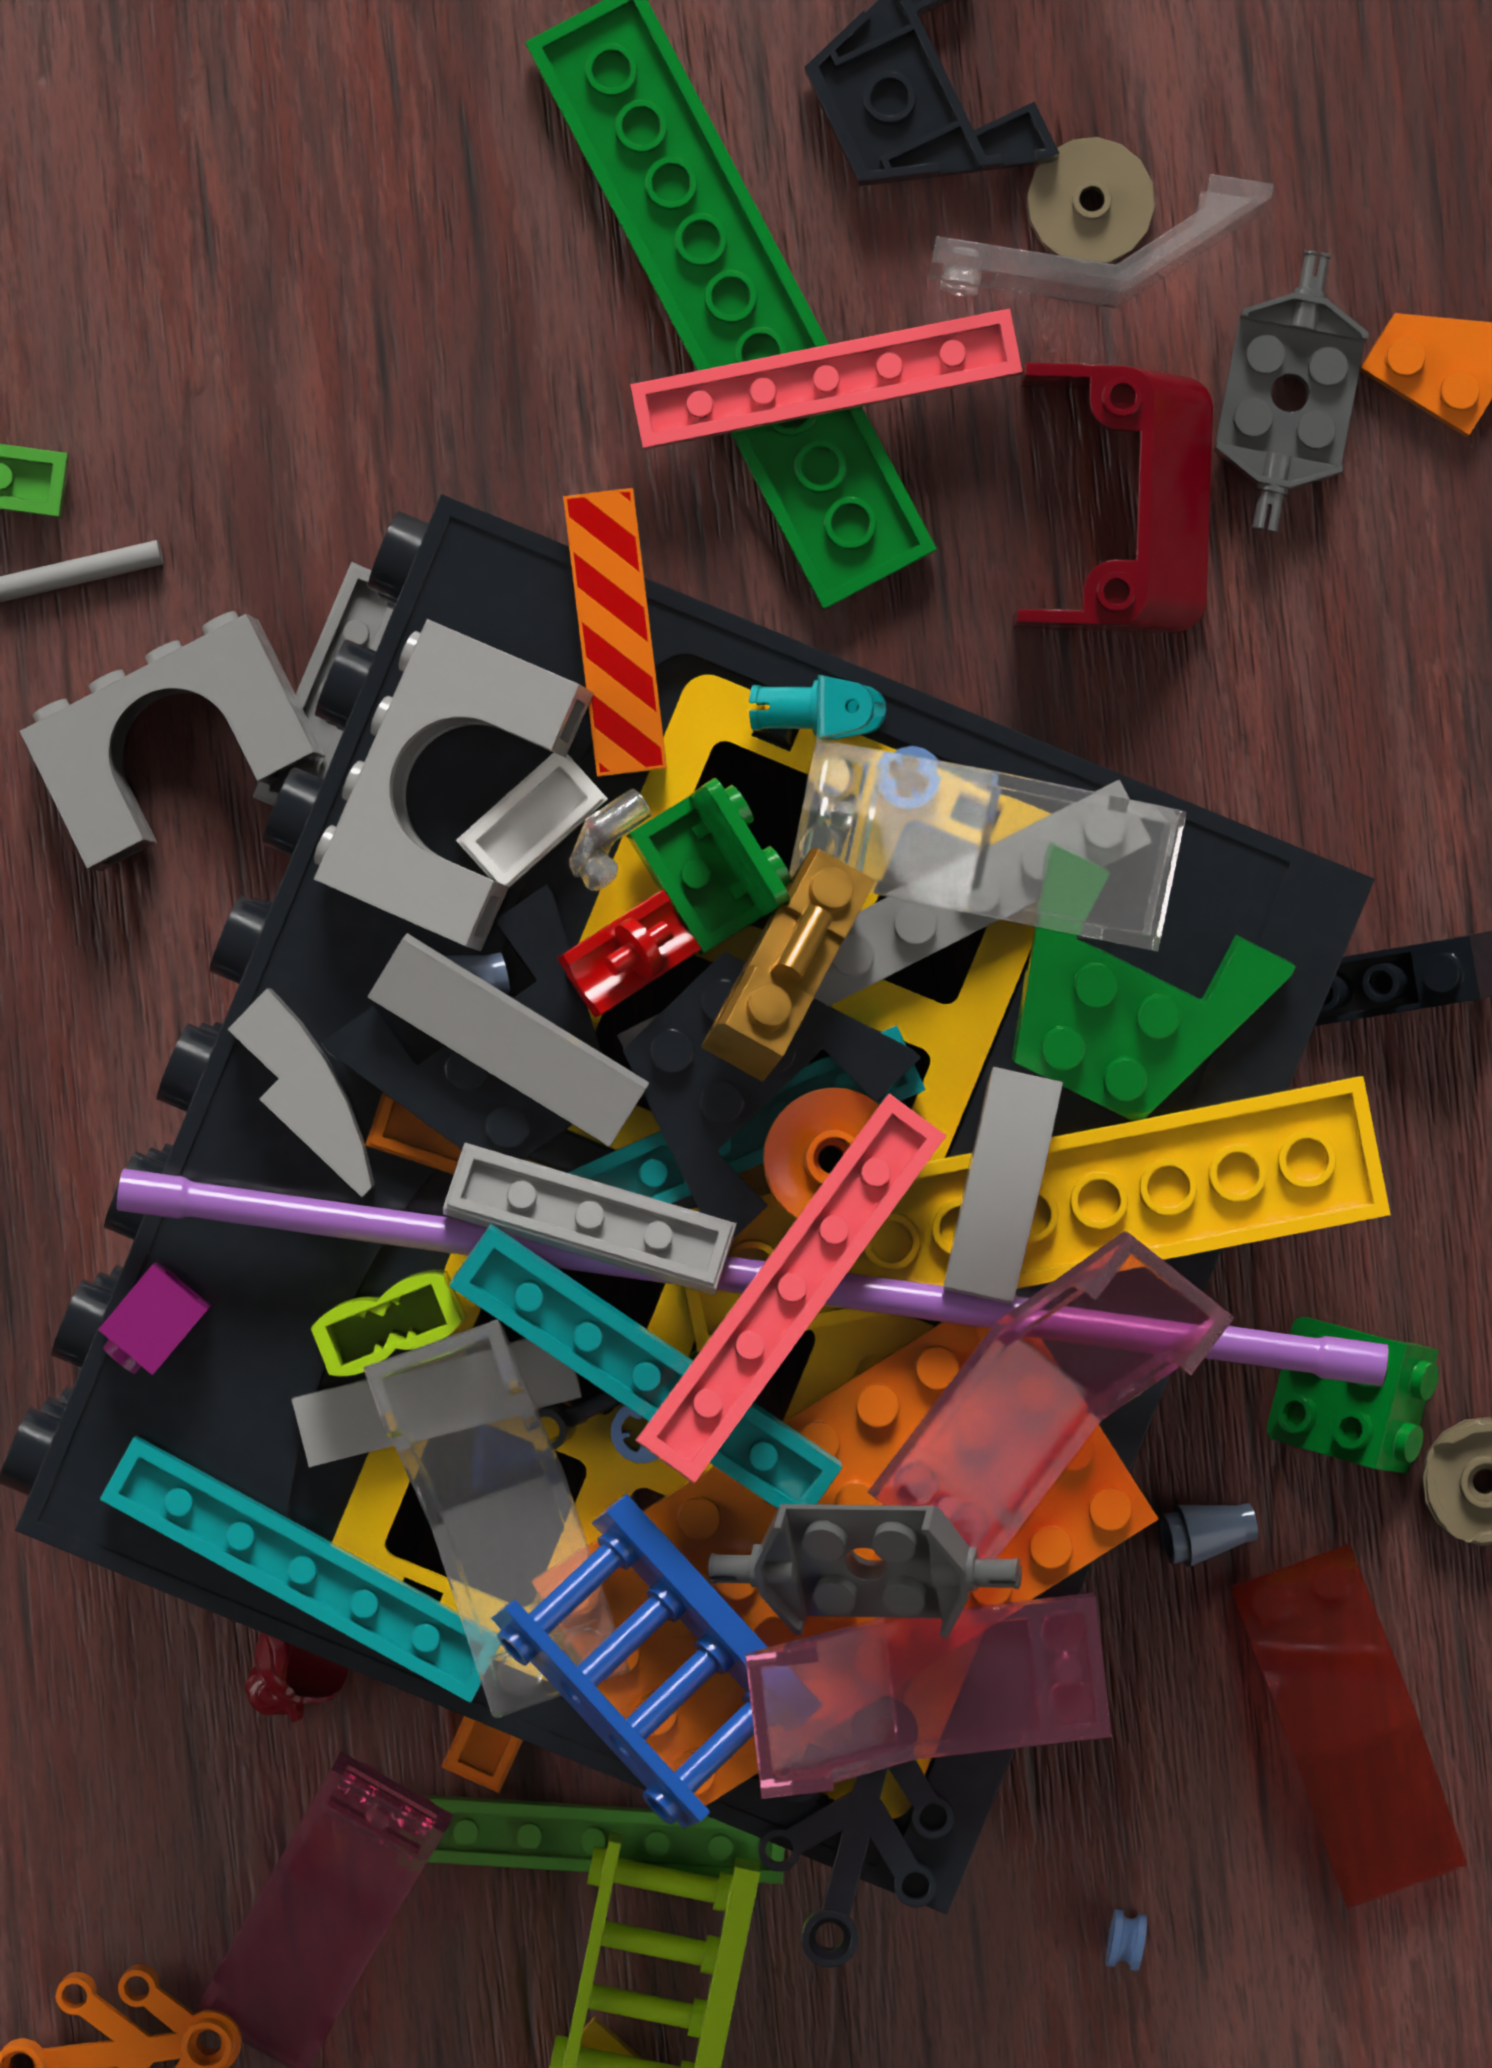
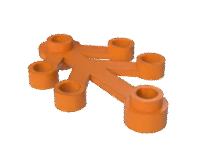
[0,1964,242,2068]

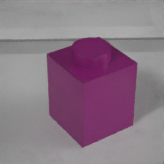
[98,1260,212,1375]

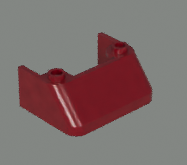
[1013,362,1213,633]

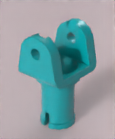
[749,675,887,741]

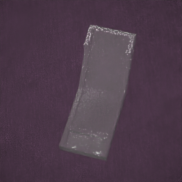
[928,174,1274,309]
[789,739,1187,952]
[364,1319,630,1718]

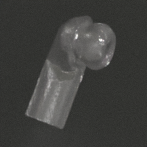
[569,788,651,891]

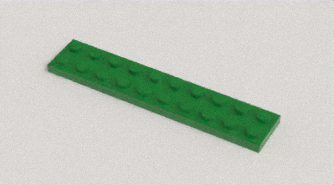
[525,0,937,611]

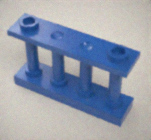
[491,1494,820,1828]

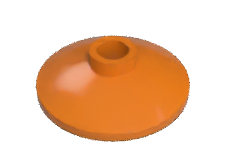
[763,1088,880,1219]

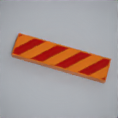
[563,488,667,777]

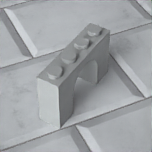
[20,611,326,871]
[314,619,594,951]

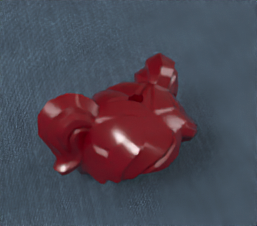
[245,1632,349,1723]

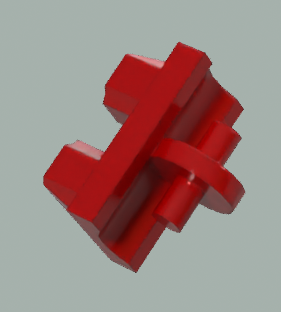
[557,889,702,1018]

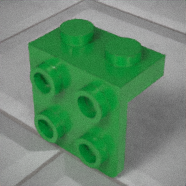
[626,778,792,955]
[1267,1317,1439,1473]

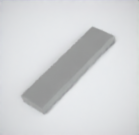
[253,562,393,806]
[368,933,649,1147]
[443,1143,737,1296]
[291,1338,582,1467]

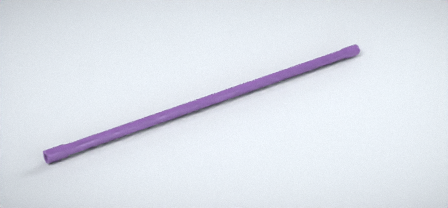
[117,1169,1388,1386]

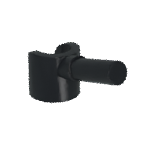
[528,1392,622,1451]

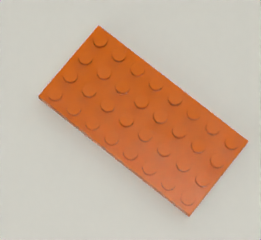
[532,1293,1158,1806]

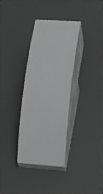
[227,988,375,1197]
[942,1067,1063,1305]

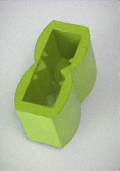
[311,1270,466,1376]

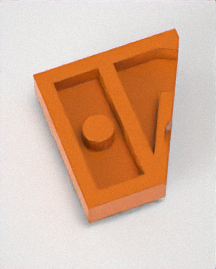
[1360,313,1492,437]

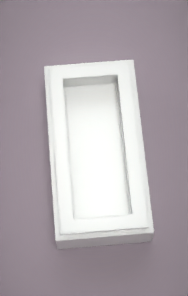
[456,753,608,889]

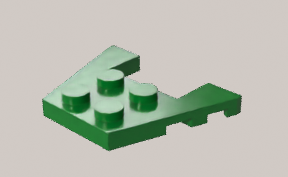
[1012,841,1296,1121]

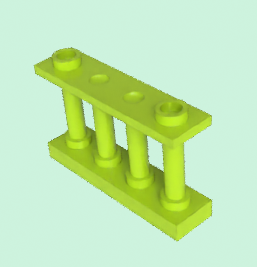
[550,1831,761,2068]

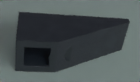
[1315,931,1492,1026]

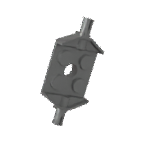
[1214,250,1369,533]
[708,1504,1022,1638]

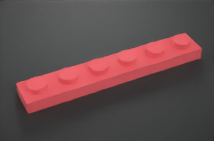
[630,308,1023,450]
[635,1094,946,1483]

